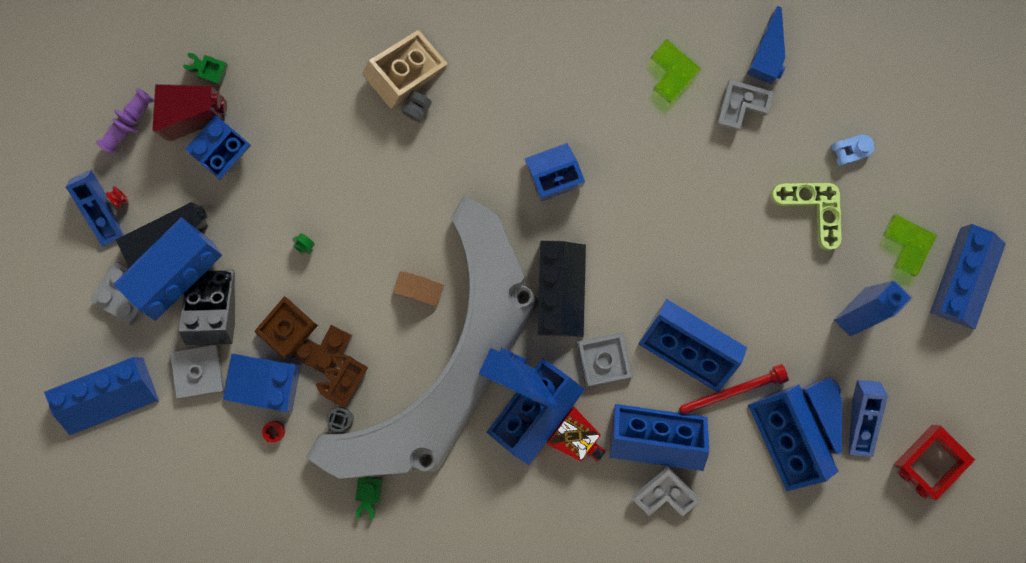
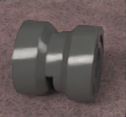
[401,91,432,123]
[327,407,354,432]

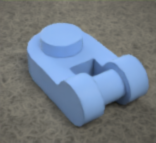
[830,135,875,167]

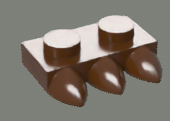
[316,354,368,408]

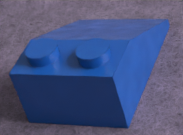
[479,347,559,410]
[223,354,301,412]

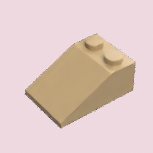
[362,30,447,109]

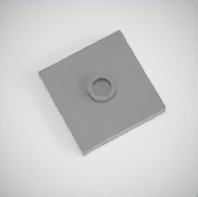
[170,345,225,399]

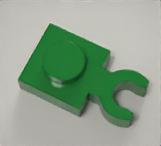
[183,53,228,86]
[355,477,383,520]

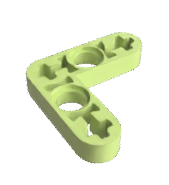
[770,183,842,251]

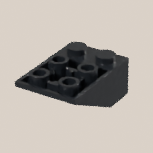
[178,270,235,345]

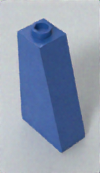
[834,280,912,336]

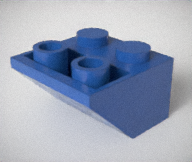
[185,115,251,180]
[524,143,585,202]

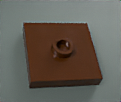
[254,296,318,361]

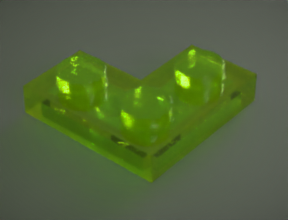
[651,39,701,104]
[883,214,937,277]

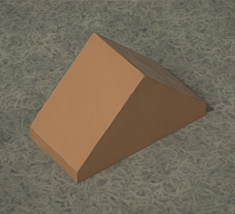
[393,271,444,307]

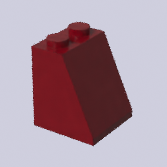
[152,84,227,141]

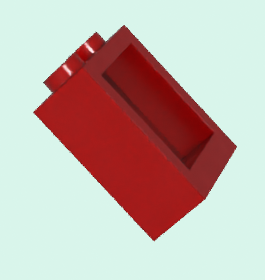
[894,425,975,501]

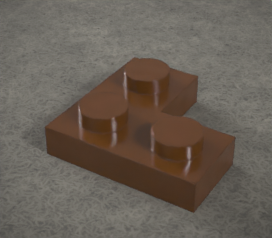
[291,325,353,374]

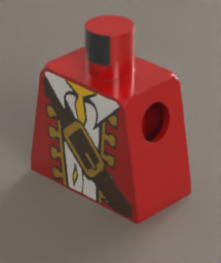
[547,407,606,462]

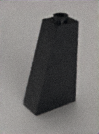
[116,202,208,268]

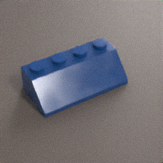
[113,217,222,321]
[930,224,1006,330]
[638,299,747,392]
[44,357,159,435]
[486,358,585,465]
[748,384,839,491]
[609,404,710,471]

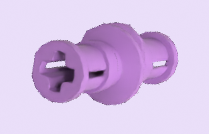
[96,87,154,155]

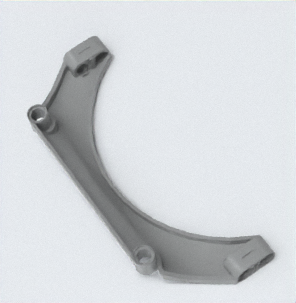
[306,196,538,480]

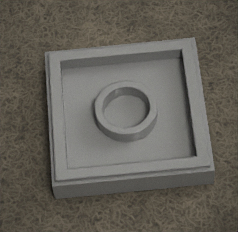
[577,332,633,387]

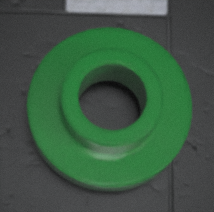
[292,233,315,254]

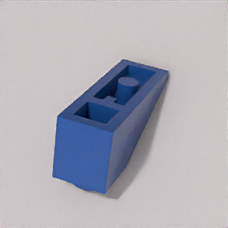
[746,6,786,84]
[65,170,124,247]
[801,377,842,455]
[848,380,888,457]

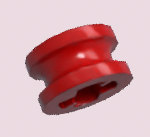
[105,186,129,209]
[262,421,285,443]

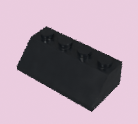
[537,241,586,337]

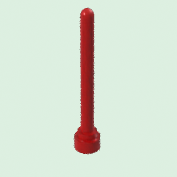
[679,364,789,414]

